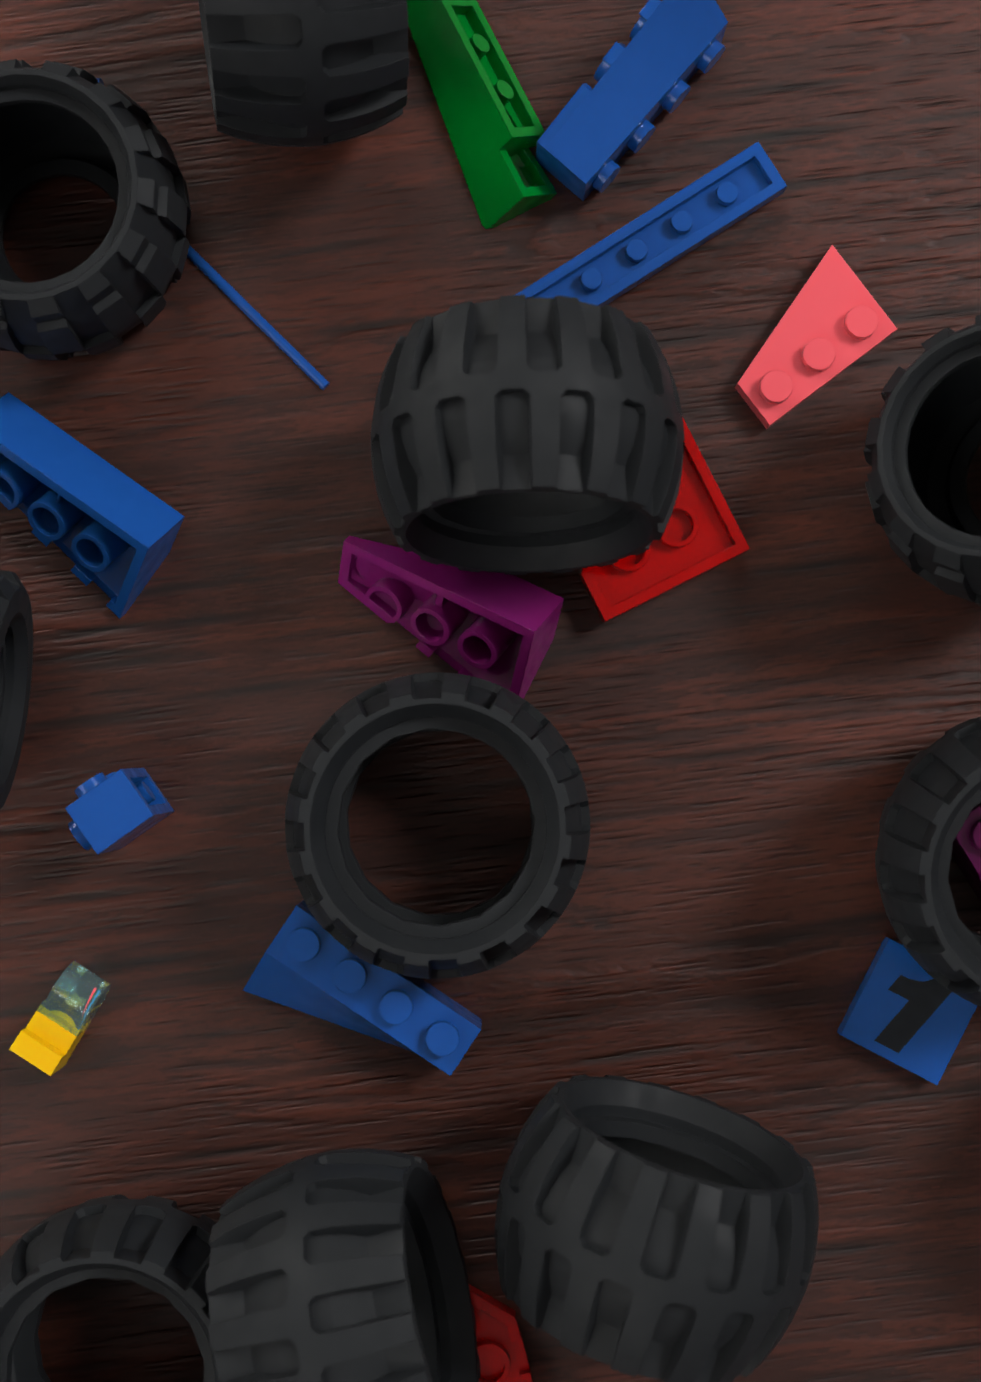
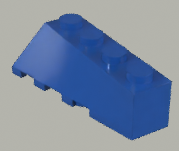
[536,0,728,201]
[0,392,185,619]
[242,900,482,1076]

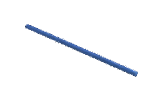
[187,245,330,391]

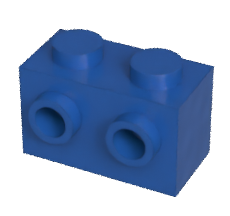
[65,768,174,855]

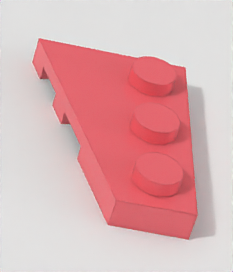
[734,245,897,429]

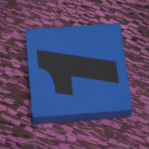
[837,936,978,1085]

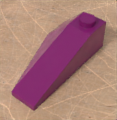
[338,536,564,699]

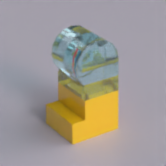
[9,961,112,1076]

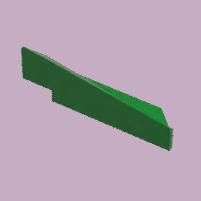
[406,0,557,229]

